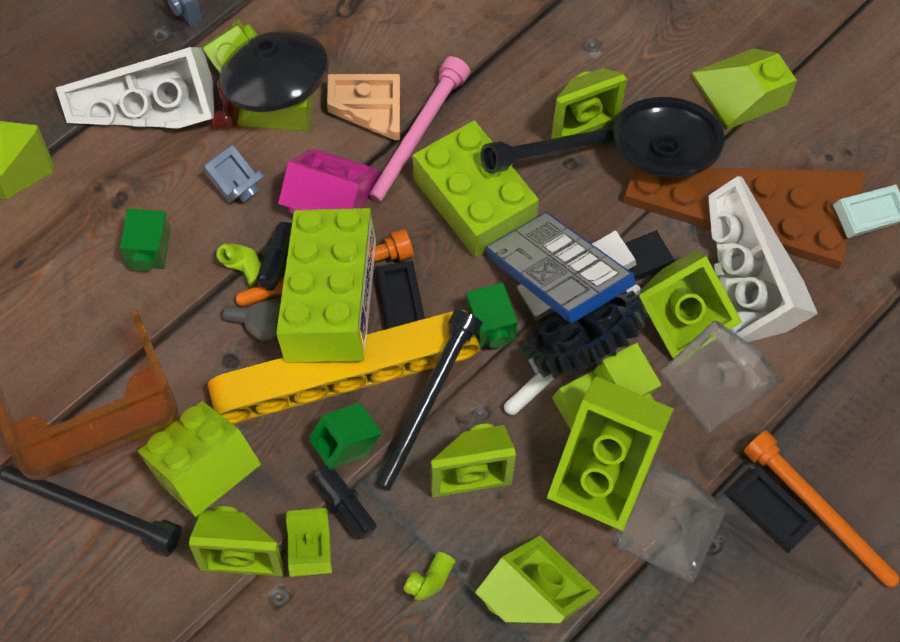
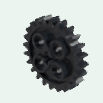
[522,290,648,378]

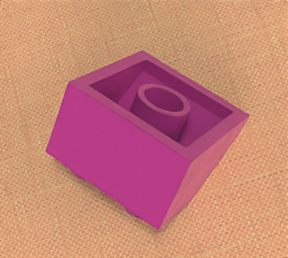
[278,148,380,214]

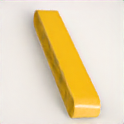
[207,310,480,424]

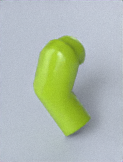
[216,243,262,288]
[403,552,456,601]

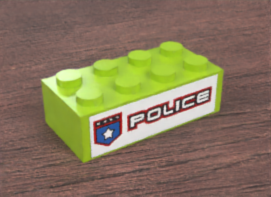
[276,208,377,362]

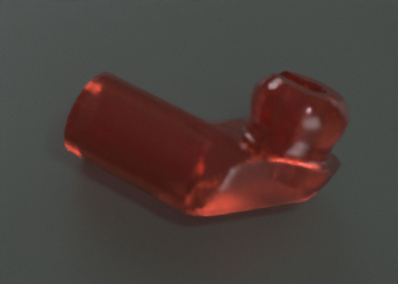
[211,78,238,131]

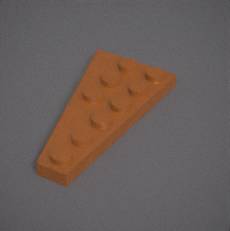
[623,168,867,269]

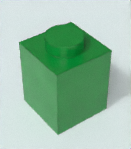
[120,208,171,271]
[465,282,518,349]
[308,403,382,470]

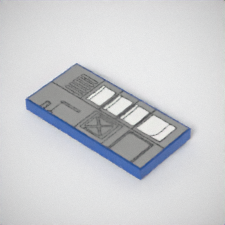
[485,212,636,324]

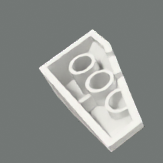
[56,47,214,128]
[709,176,818,345]

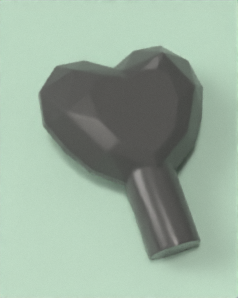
[223,300,281,341]

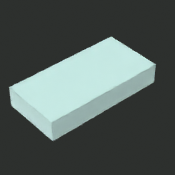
[833,185,900,238]

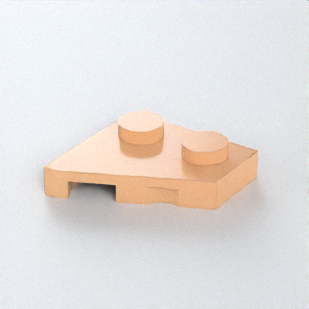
[327,74,400,140]

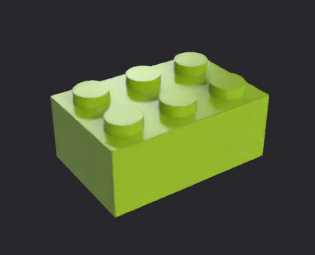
[413,120,539,258]
[547,376,674,531]

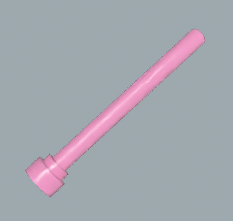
[369,56,471,202]

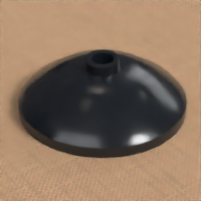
[220,30,329,112]
[613,97,725,178]

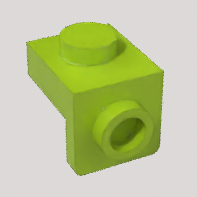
[202,18,258,73]
[286,508,332,577]

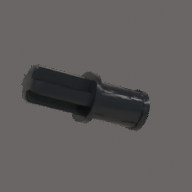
[256,222,292,291]
[311,465,377,540]

